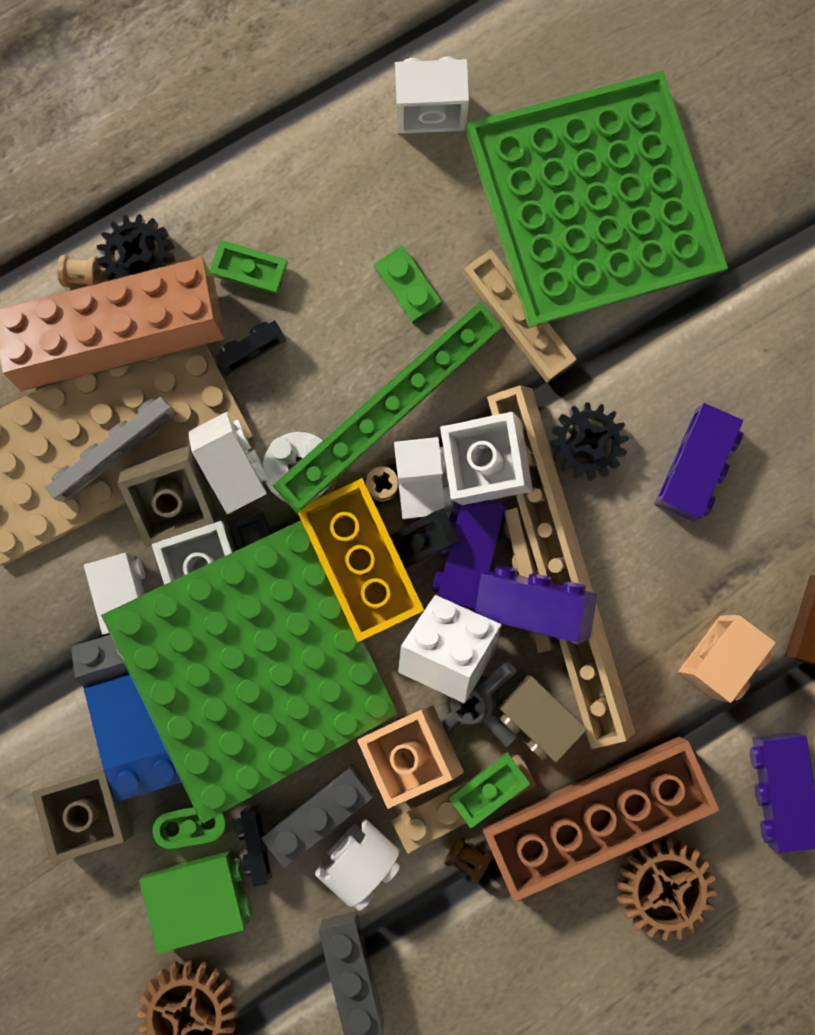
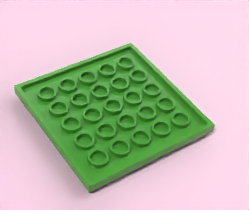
[464,71,728,329]
[101,520,398,823]

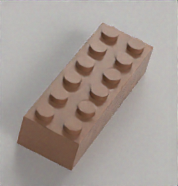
[0,257,225,391]
[481,737,720,902]

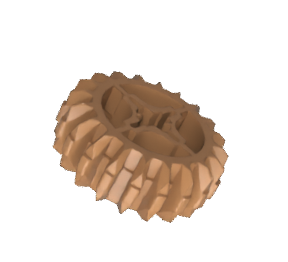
[616,837,718,941]
[136,959,239,1035]

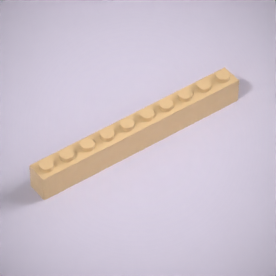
[487,385,635,749]

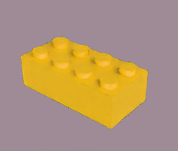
[298,478,425,642]

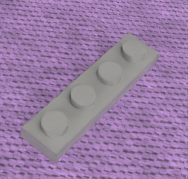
[45,396,176,503]

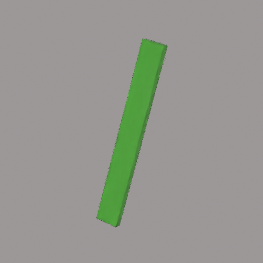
[272,301,503,513]

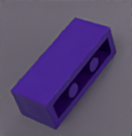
[654,403,744,521]
[431,500,506,610]
[475,566,598,643]
[750,732,815,853]

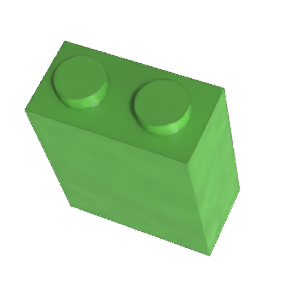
[139,850,252,954]

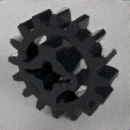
[97,214,176,280]
[549,402,629,481]

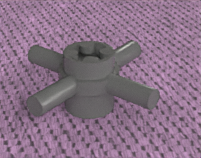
[441,661,517,747]

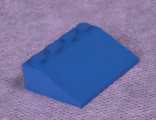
[84,673,181,802]

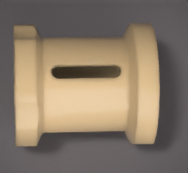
[57,255,101,287]
[366,466,399,502]

